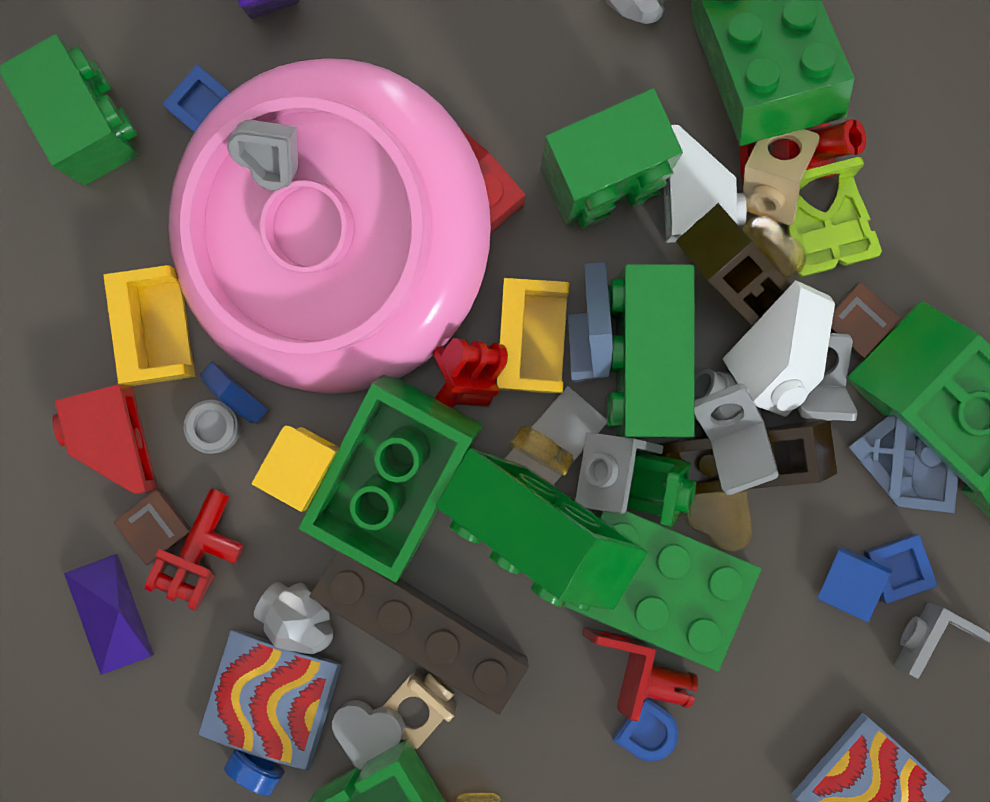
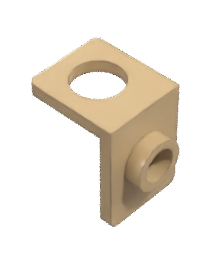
[743,129,819,225]
[382,668,457,749]

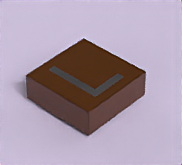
[830,282,901,359]
[113,489,191,565]

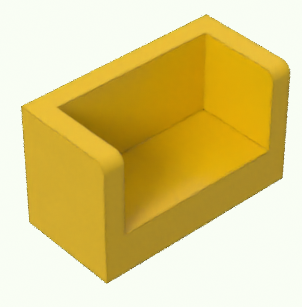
[103,265,195,386]
[497,278,570,394]
[251,426,339,512]

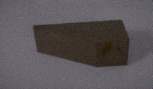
[676,203,791,326]
[656,421,838,494]

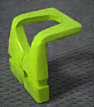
[786,157,882,277]

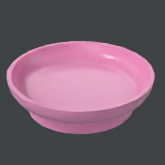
[168,58,491,394]

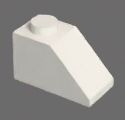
[664,125,747,243]
[723,280,835,417]

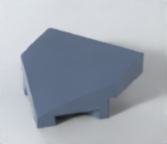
[568,262,613,383]
[849,415,958,513]

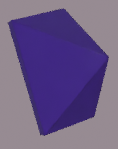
[64,554,154,675]

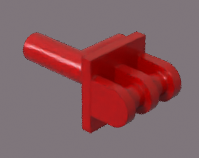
[432,338,508,409]
[144,489,244,611]

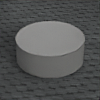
[184,400,241,454]

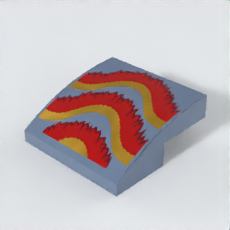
[198,630,342,770]
[791,713,951,802]

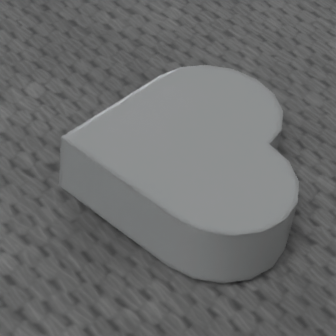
[227,120,298,191]
[332,700,405,771]

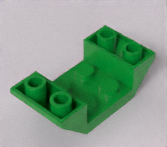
[846,301,990,519]

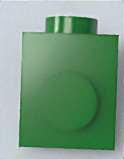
[627,451,696,527]

